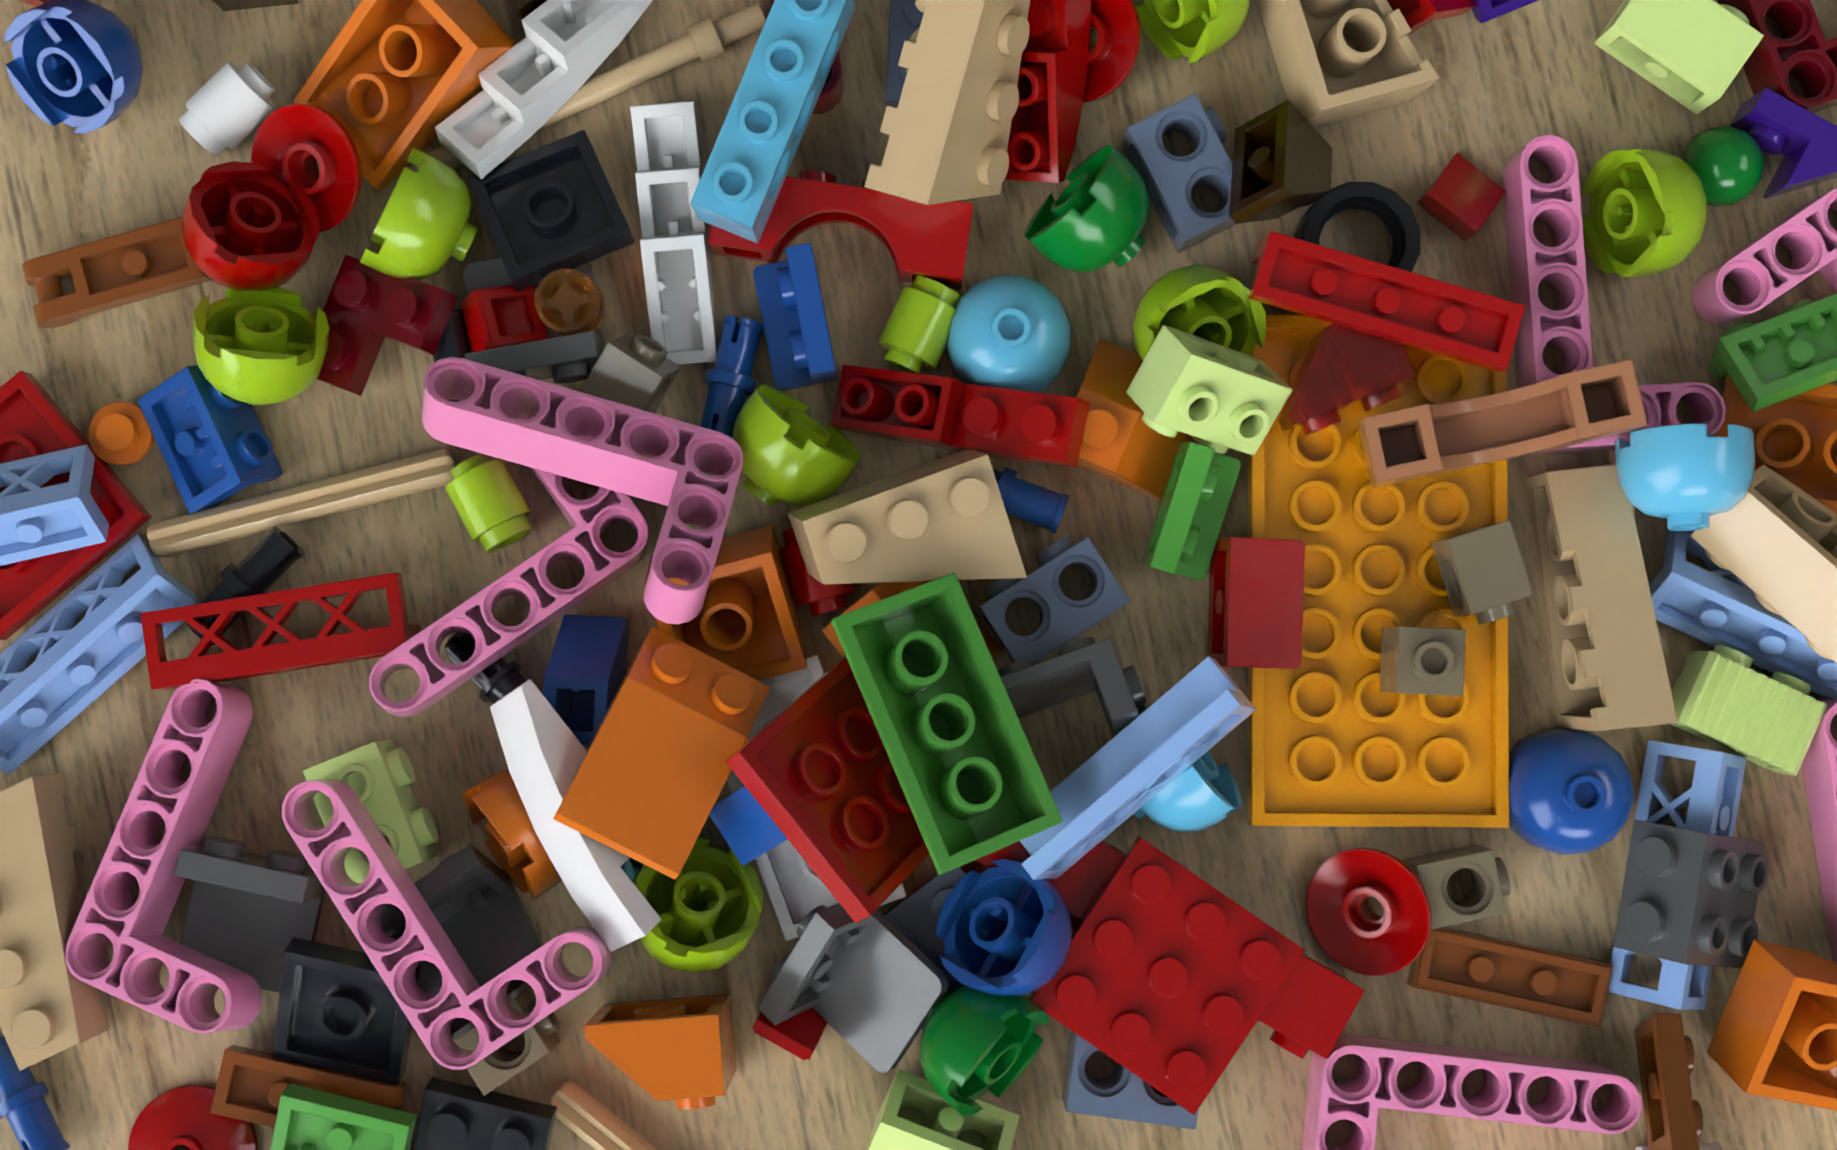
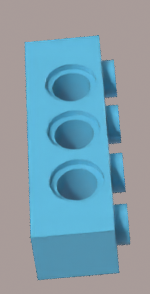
[690,0,856,244]

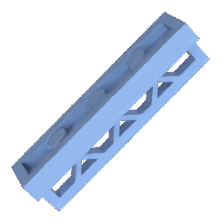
[0,444,109,566]
[1649,530,1837,698]
[0,533,200,775]
[1020,656,1257,880]
[1608,740,1747,1010]

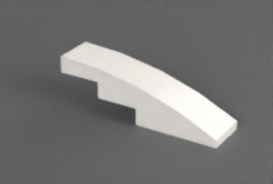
[435,0,653,179]
[630,100,718,365]
[490,679,662,952]

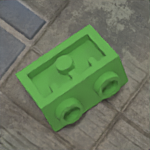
[1708,293,1837,412]
[1142,441,1241,580]
[270,1083,417,1150]

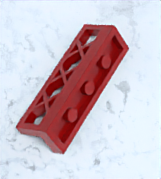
[1248,231,1525,372]
[140,572,420,690]

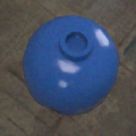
[4,0,143,134]
[1509,727,1634,855]
[937,859,1071,997]

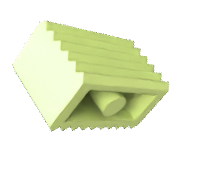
[1670,645,1828,776]

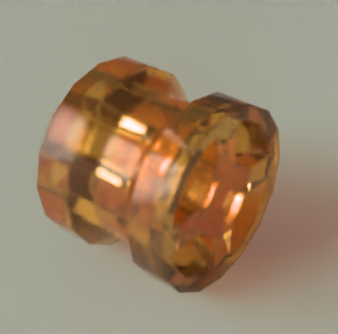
[534,268,606,336]

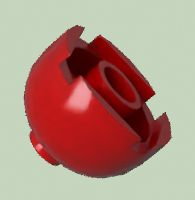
[181,161,320,291]

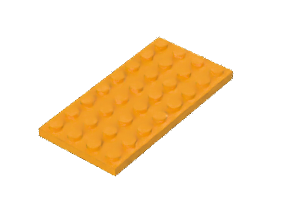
[1248,315,1509,828]

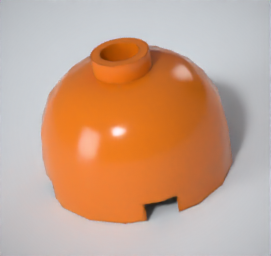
[462,769,562,900]

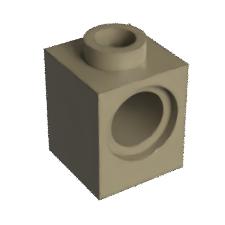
[581,334,681,413]
[1431,520,1534,624]
[1379,626,1466,696]
[1402,844,1510,930]
[454,990,561,1096]

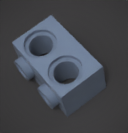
[1121,93,1236,253]
[978,535,1130,664]
[1062,1031,1199,1130]

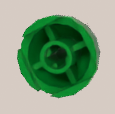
[1024,145,1150,273]
[920,985,1049,1116]

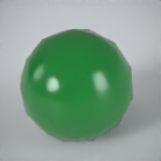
[1681,126,1765,207]

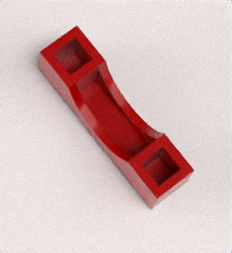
[708,170,974,290]

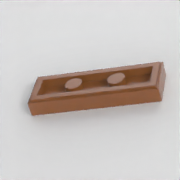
[1407,927,1613,1028]

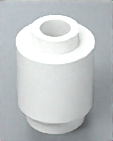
[179,61,276,156]

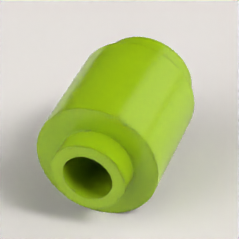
[878,275,961,374]
[445,454,533,553]

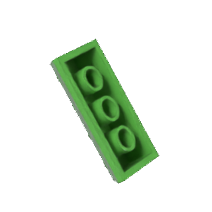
[831,572,1063,875]

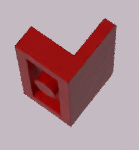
[1207,537,1305,669]

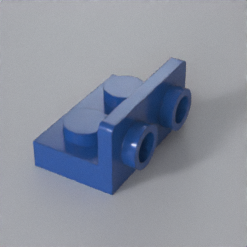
[753,243,838,391]
[137,365,283,514]

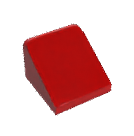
[1417,153,1506,242]
[461,284,549,352]
[752,1008,827,1061]

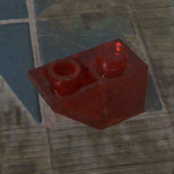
[1278,324,1416,436]

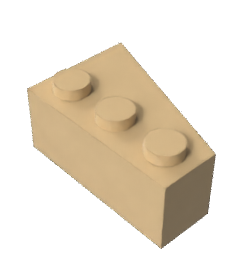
[788,449,1027,584]

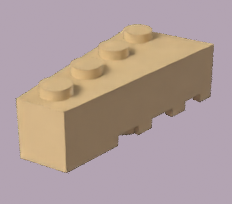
[864,0,1030,205]
[1257,0,1440,128]
[1528,464,1678,732]
[1691,465,1837,664]
[0,772,110,1071]

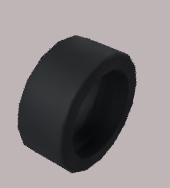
[1293,182,1420,272]

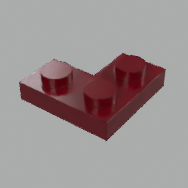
[317,255,458,396]

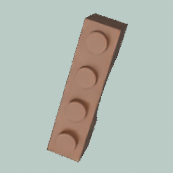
[1358,359,1647,488]

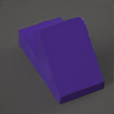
[1730,88,1837,199]

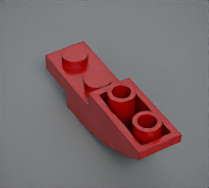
[1004,0,1091,183]
[830,364,1090,467]

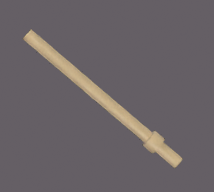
[428,2,766,169]

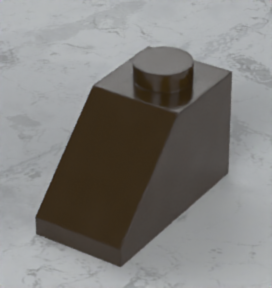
[1229,99,1332,224]

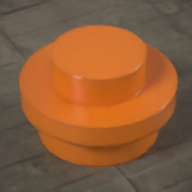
[88,402,155,466]

